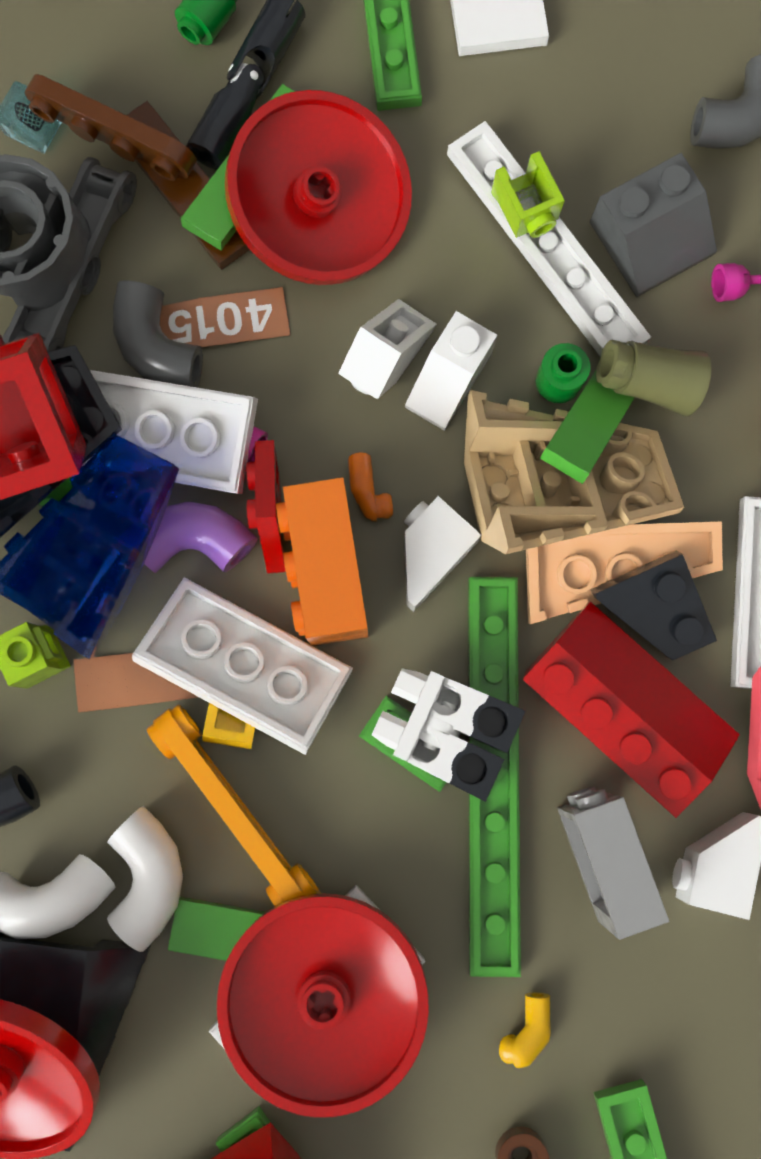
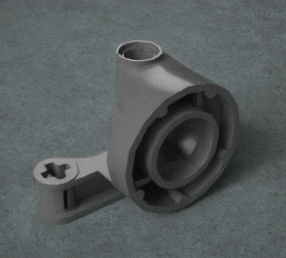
[0,154,137,352]

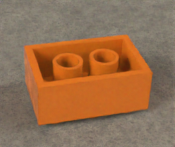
[276,477,369,646]

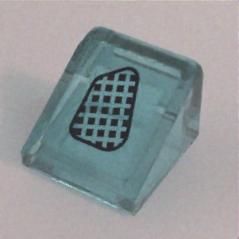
[0,81,62,154]

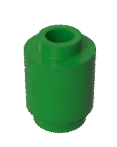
[174,0,237,45]
[535,343,590,403]

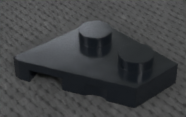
[590,550,717,661]

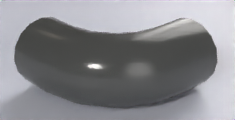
[690,54,761,149]
[113,280,203,387]

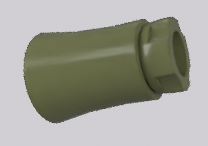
[596,340,711,417]

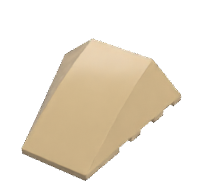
[464,390,684,554]

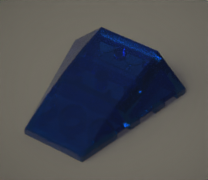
[0,435,179,659]

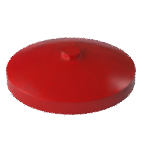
[225,90,412,285]
[217,893,429,1117]
[0,999,100,1159]

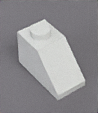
[338,299,437,400]
[405,311,498,431]
[404,496,481,612]
[672,812,761,920]

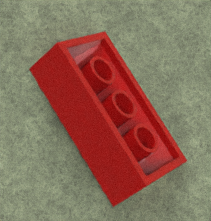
[522,601,740,818]

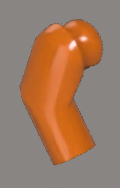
[348,452,393,522]

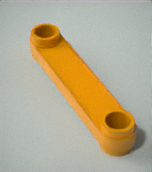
[146,704,321,906]

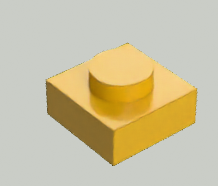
[202,703,255,749]

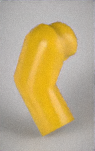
[499,992,551,1068]

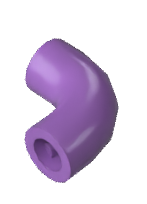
[121,502,258,573]

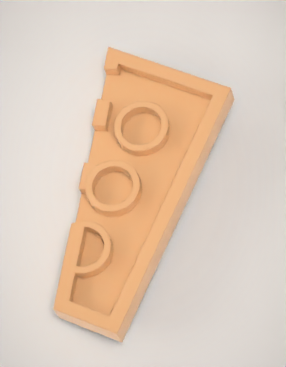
[526,521,723,624]

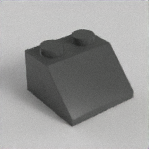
[590,153,717,298]

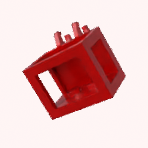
[0,333,87,500]

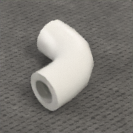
[107,806,183,952]
[0,854,116,939]

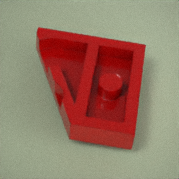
[246,440,286,574]

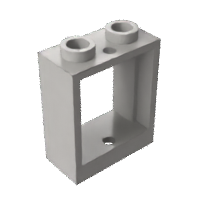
[557,786,670,940]

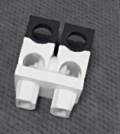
[372,668,526,802]

